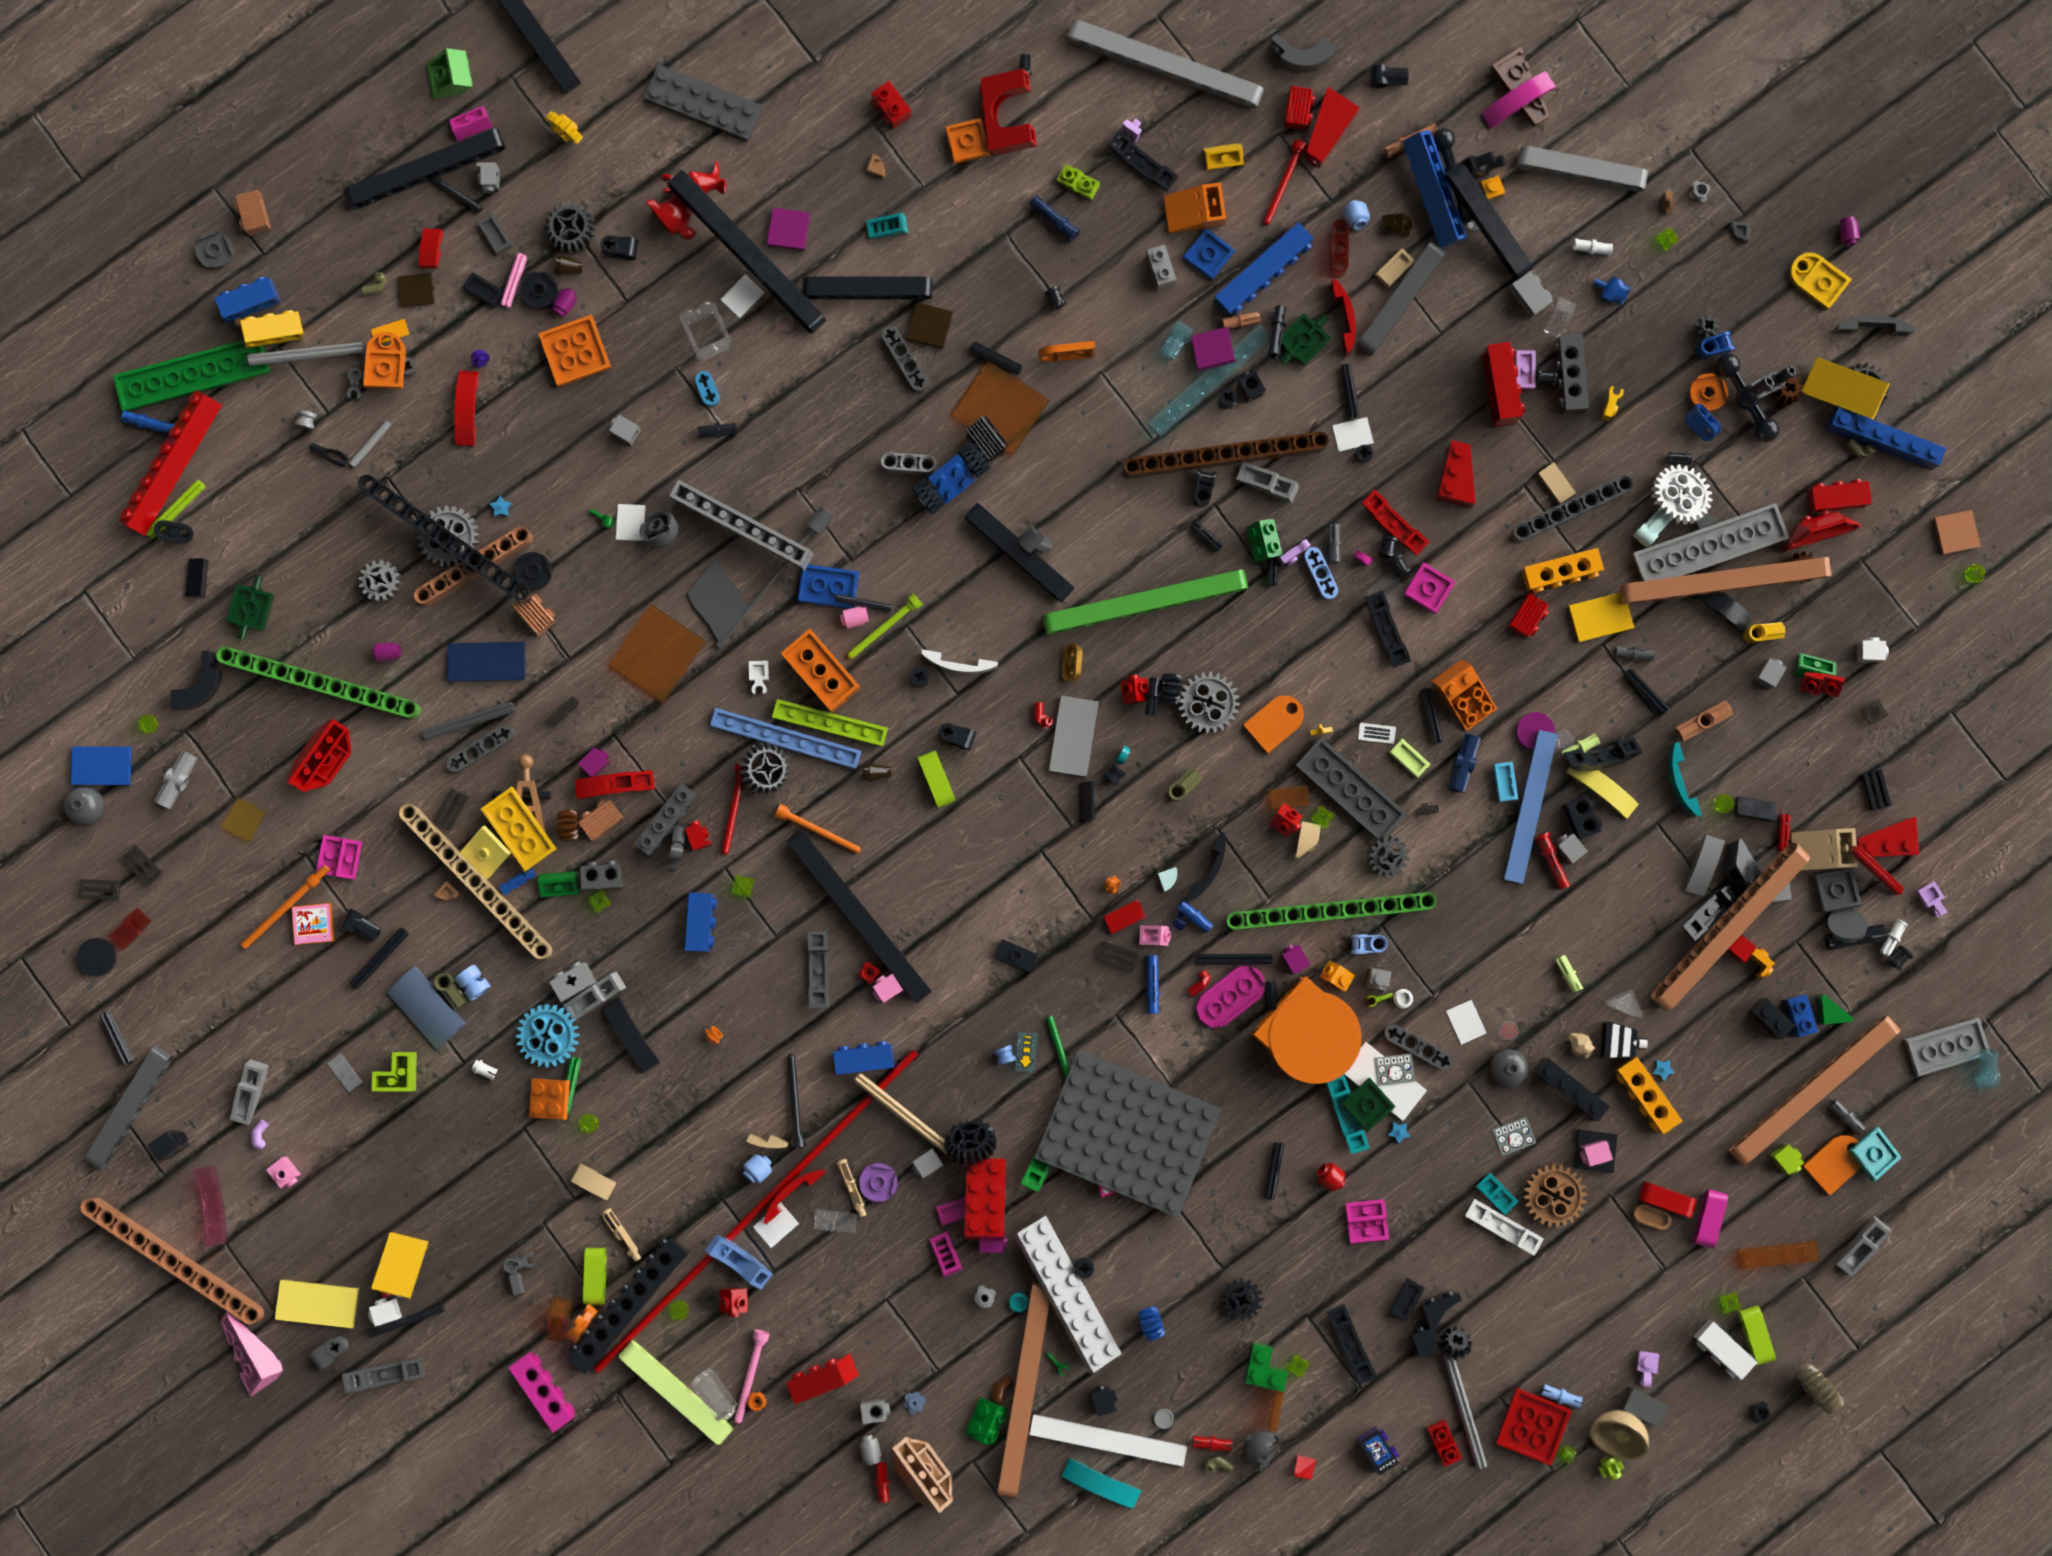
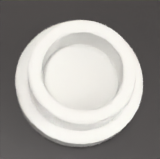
[1393,989,1413,1008]

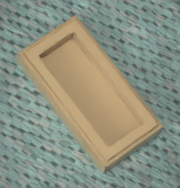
[1375,248,1415,289]
[1537,463,1576,505]

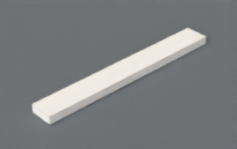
[1030,1414,1187,1466]

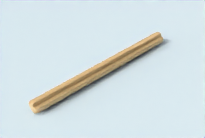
[854,1073,957,1163]

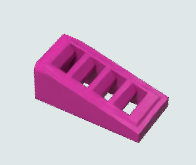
[929,1232,963,1277]

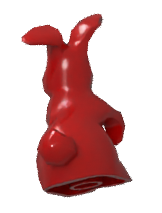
[645,161,727,240]

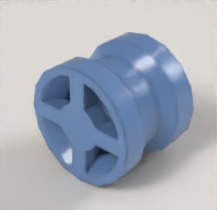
[993,1045,1016,1066]

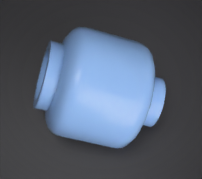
[1343,200,1370,230]
[743,1154,772,1183]

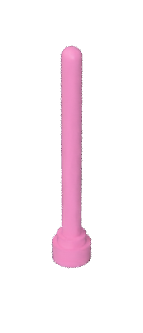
[734,1330,769,1424]

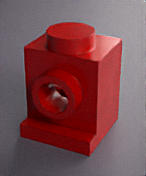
[685,820,713,851]

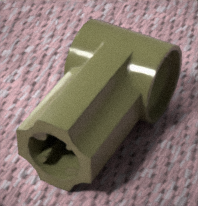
[1167,767,1203,802]
[434,973,469,1010]

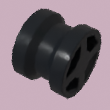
[910,667,930,688]
[1102,763,1126,786]
[1075,1257,1094,1279]

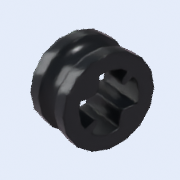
[1355,445,1373,463]

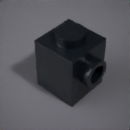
[1091,1384,1118,1417]

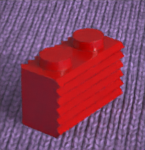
[1284,85,1315,130]
[1507,593,1549,639]

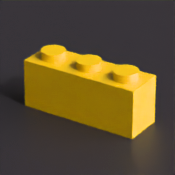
[240,310,303,348]

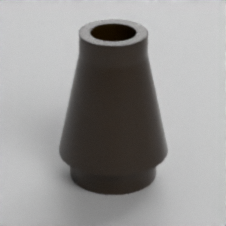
[555,255,583,274]
[863,763,891,782]

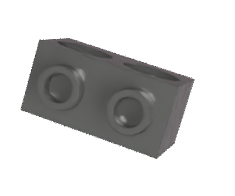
[580,861,623,890]

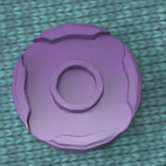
[859,1163,898,1202]

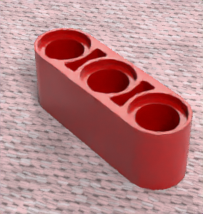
[1638,1181,1697,1218]

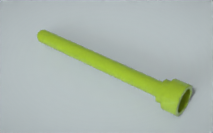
[847,593,923,659]

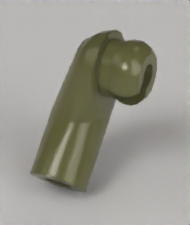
[362,272,387,296]
[1846,438,1875,457]
[1204,1456,1234,1473]

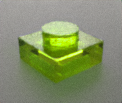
[732,875,755,898]

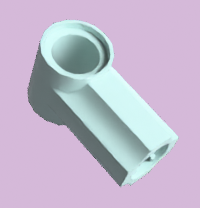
[1633,511,1670,548]

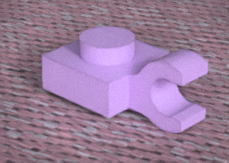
[1916,881,1947,917]
[1636,1351,1659,1387]

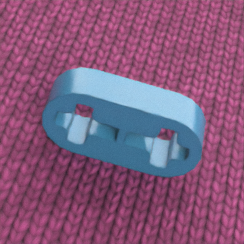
[695,371,720,407]

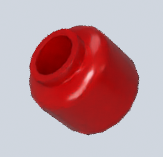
[1316,1163,1345,1192]

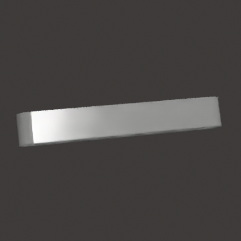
[1517,146,1648,192]

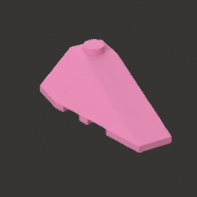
[220,1312,283,1396]

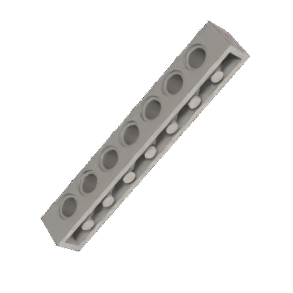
[669,480,814,571]

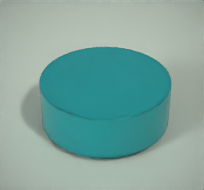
[1115,745,1131,765]
[1009,1292,1029,1313]

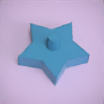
[490,496,512,517]
[1652,1060,1675,1081]
[1388,1122,1411,1144]

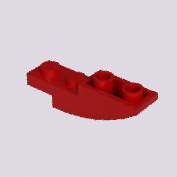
[575,770,655,799]

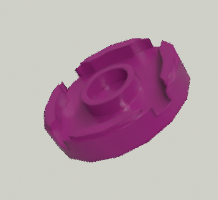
[1516,712,1555,750]

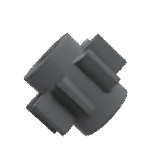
[1694,314,1720,339]

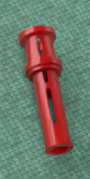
[1534,832,1570,890]

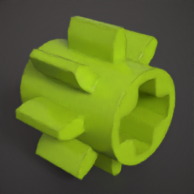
[1598,1456,1624,1481]

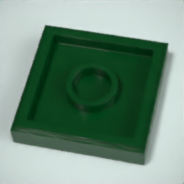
[1341,1077,1396,1133]

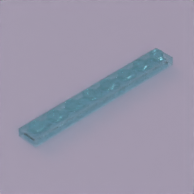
[1148,324,1271,438]

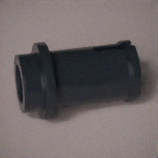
[1667,451,1692,466]

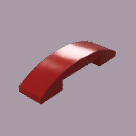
[1330,279,1356,357]
[454,371,479,446]
[1361,490,1430,556]
[764,1169,827,1225]

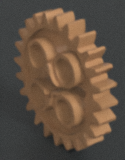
[1522,1163,1587,1228]

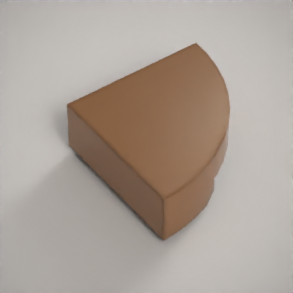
[866,154,885,179]
[1660,190,1673,215]
[434,881,461,900]

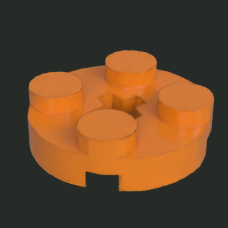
[1689,373,1728,412]
[565,1304,598,1343]

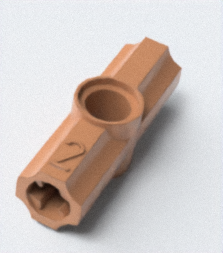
[1674,700,1734,742]

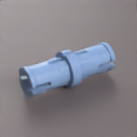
[1541,1384,1583,1410]

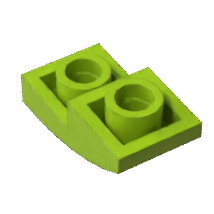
[1057,164,1100,200]

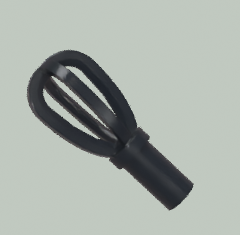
[309,443,349,466]

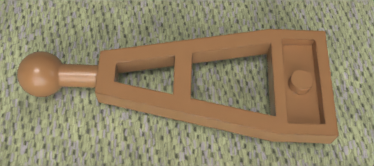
[508,754,549,859]

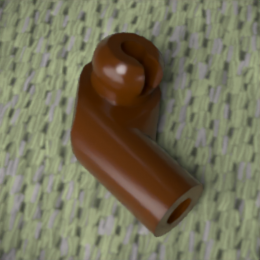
[991,1376,1013,1405]

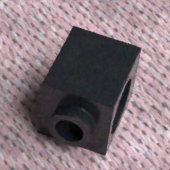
[1237,371,1266,403]

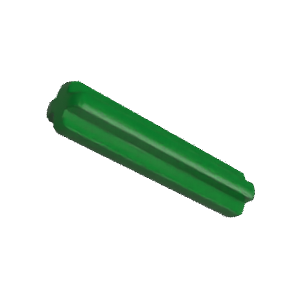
[566,1057,581,1114]

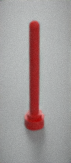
[1263,140,1308,226]
[721,763,745,855]

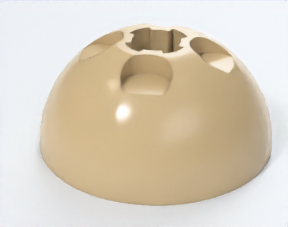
[1590,1410,1649,1460]

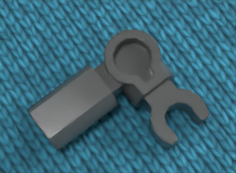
[346,368,364,400]
[669,826,686,872]
[503,1253,536,1296]

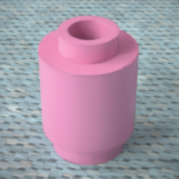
[840,606,869,629]

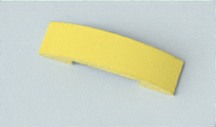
[1566,767,1639,819]

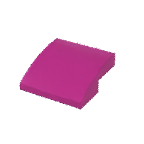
[316,835,362,879]
[1345,1199,1389,1245]

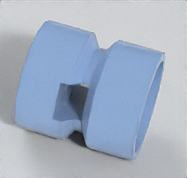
[454,965,491,1001]

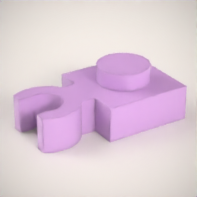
[1278,539,1310,566]

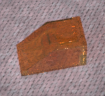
[547,1296,573,1342]

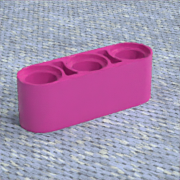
[1693,1189,1728,1249]

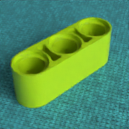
[918,750,956,808]
[583,1248,607,1305]
[1738,1305,1776,1366]

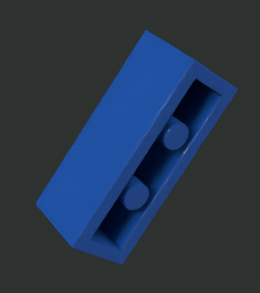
[215,277,281,323]
[685,892,717,952]
[833,1041,895,1075]

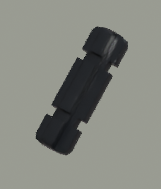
[1191,521,1223,552]

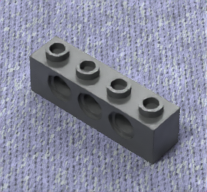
[1554,334,1589,414]
[634,783,699,857]

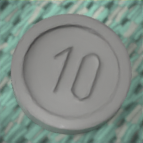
[1154,1408,1174,1429]

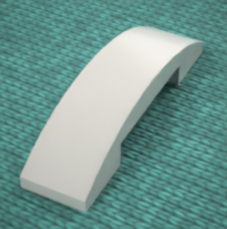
[922,650,998,674]
[1465,1199,1544,1256]

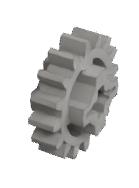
[358,560,402,602]

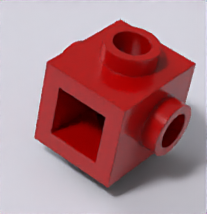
[1120,675,1149,704]
[1269,803,1303,838]
[719,1287,748,1317]

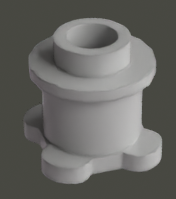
[974,1285,996,1308]

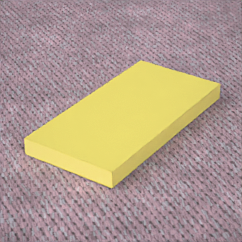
[275,1280,359,1328]

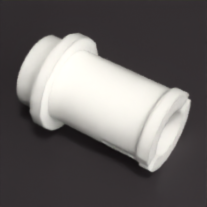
[471,1060,498,1081]

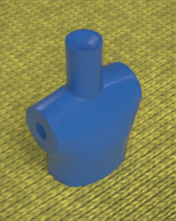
[1593,276,1631,305]

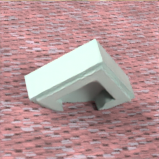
[1158,867,1177,892]

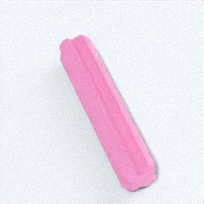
[500,253,527,308]

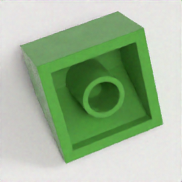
[426,48,473,99]

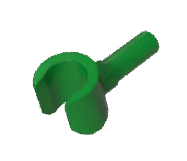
[589,509,614,528]
[1046,1352,1070,1377]

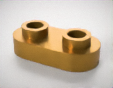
[1062,643,1083,682]

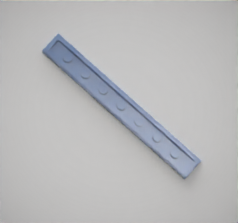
[710,708,862,770]
[1503,730,1558,884]

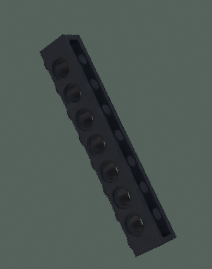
[567,1236,690,1375]

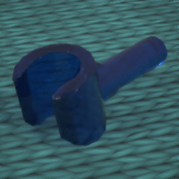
[1174,911,1187,930]

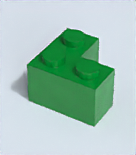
[1244,1341,1288,1392]

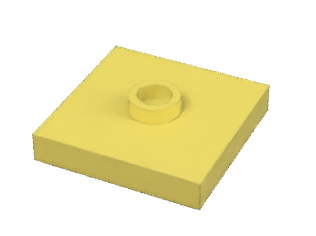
[460,826,511,880]

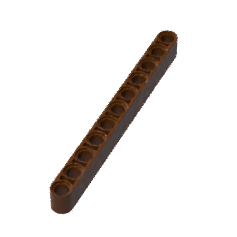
[1123,431,1329,478]

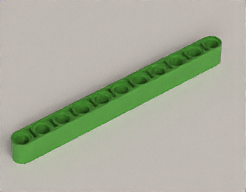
[1042,570,1248,635]
[217,647,421,719]
[1226,892,1436,930]

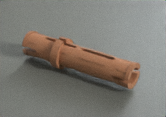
[1383,123,1438,159]

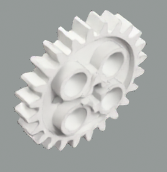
[1651,465,1712,525]

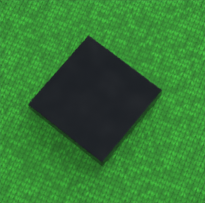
[1574,1129,1618,1173]

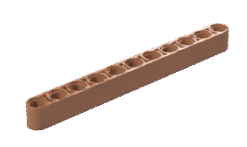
[1620,557,1832,605]
[1651,842,1810,1011]
[1729,1015,1900,1166]
[80,1197,264,1324]
[997,1281,1050,1498]

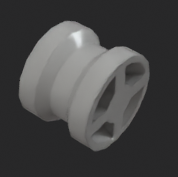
[294,410,317,430]

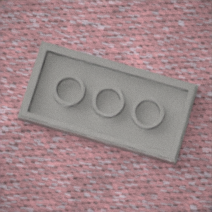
[1049,696,1099,777]
[1904,1017,1991,1077]

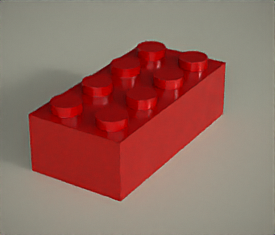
[1481,342,1525,428]
[965,1158,1006,1241]

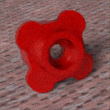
[858,962,881,984]

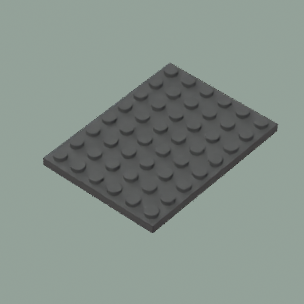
[1034,1049,1221,1218]

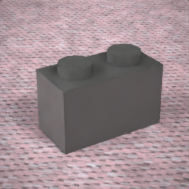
[1619,1386,1669,1428]

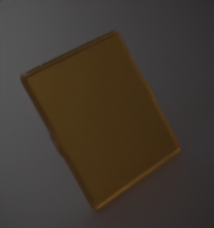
[950,360,1049,455]
[608,604,706,704]

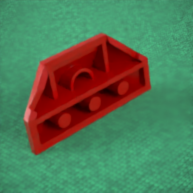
[1783,510,1861,552]
[287,718,351,792]

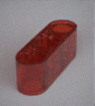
[1330,219,1349,278]

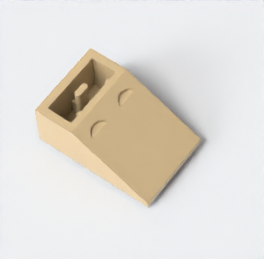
[1791,828,1858,871]

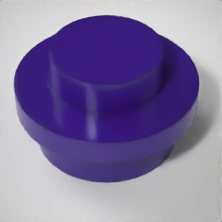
[471,350,490,367]

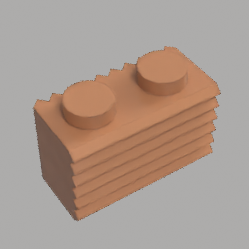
[234,190,271,236]
[511,593,556,637]
[578,799,625,841]

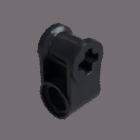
[601,235,638,260]
[1193,469,1217,508]
[938,723,977,751]

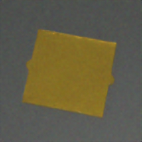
[222,797,267,842]

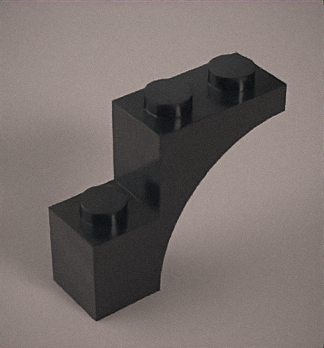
[1409,1290,1462,1358]

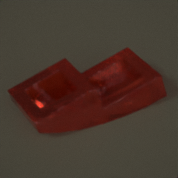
[109,907,151,950]

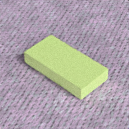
[1389,738,1430,779]

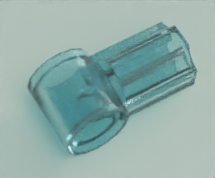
[1160,320,1194,361]
[1975,1049,2001,1089]

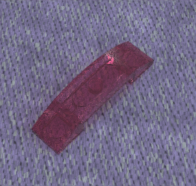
[194,1165,227,1246]

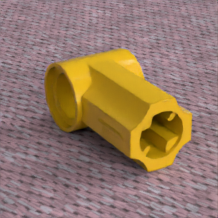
[1743,622,1785,644]

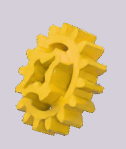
[545,111,583,145]

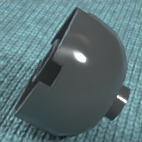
[639,509,679,548]
[63,787,105,825]
[1489,1049,1529,1088]
[1244,1430,1281,1471]

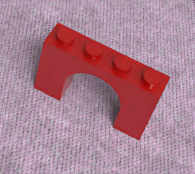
[979,68,1037,156]

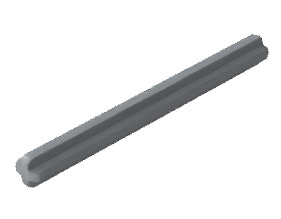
[247,342,363,366]
[1443,1354,1487,1469]

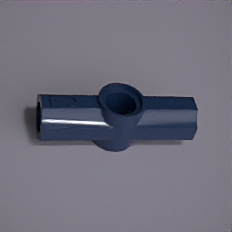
[1448,733,1481,793]

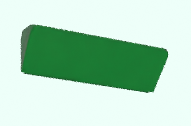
[1794,653,1837,678]
[537,871,579,898]

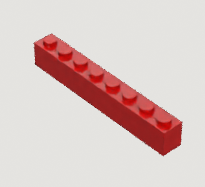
[118,390,222,536]

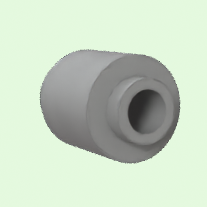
[858,1434,882,1466]

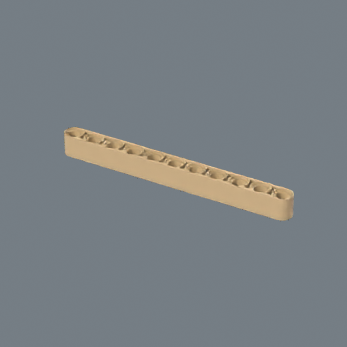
[399,804,552,960]

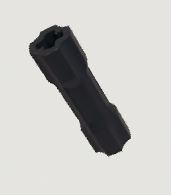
[1824,924,1887,951]

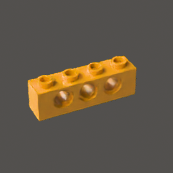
[1521,548,1604,593]
[1614,1057,1682,1135]

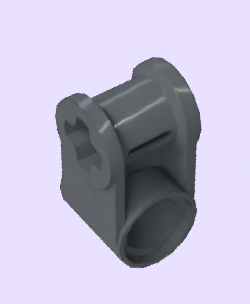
[309,1336,349,1371]

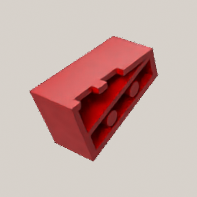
[1435,440,1476,508]
[1856,816,1919,858]
[786,1354,859,1404]

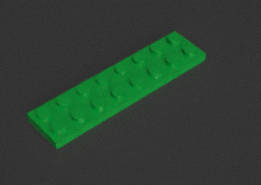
[113,340,271,412]

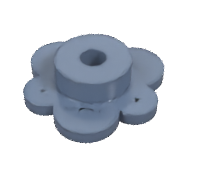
[904,1391,926,1414]

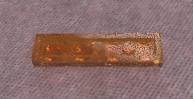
[1737,1240,1819,1269]

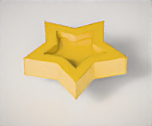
[1310,724,1333,736]

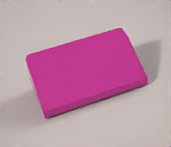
[449,106,492,141]

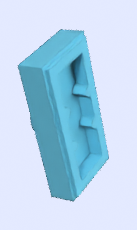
[1493,762,1518,802]

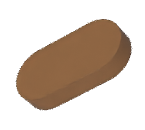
[1632,1204,1672,1230]

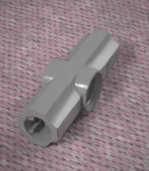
[154,750,198,809]

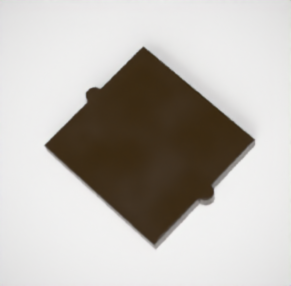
[398,272,435,308]

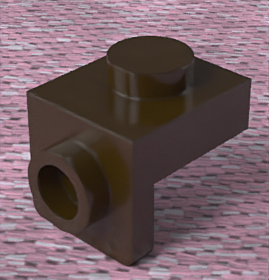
[1381,213,1412,237]

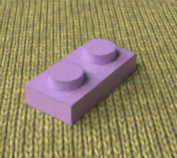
[1515,350,1536,390]

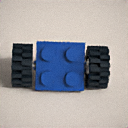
[911,442,990,515]

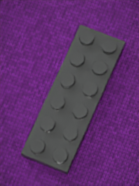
[644,64,763,141]
[1295,737,1407,841]

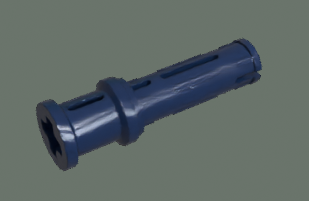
[1029,195,1081,243]

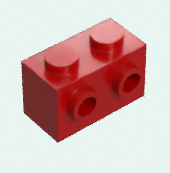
[871,81,912,129]

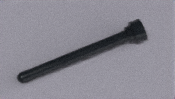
[787,1054,806,1148]

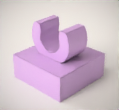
[1120,119,1142,144]

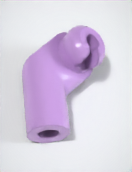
[251,1119,269,1150]

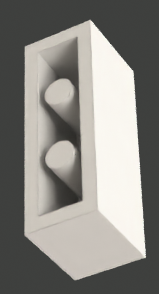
[1693,1320,1758,1380]

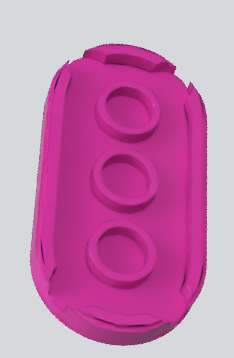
[1196,966,1265,1028]

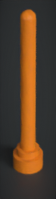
[774,804,861,853]

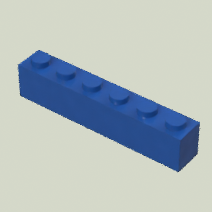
[1402,130,1468,248]
[1214,222,1314,317]
[1826,407,1946,470]

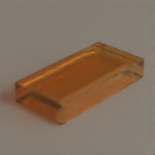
[1268,786,1309,809]
[1268,1390,1284,1431]

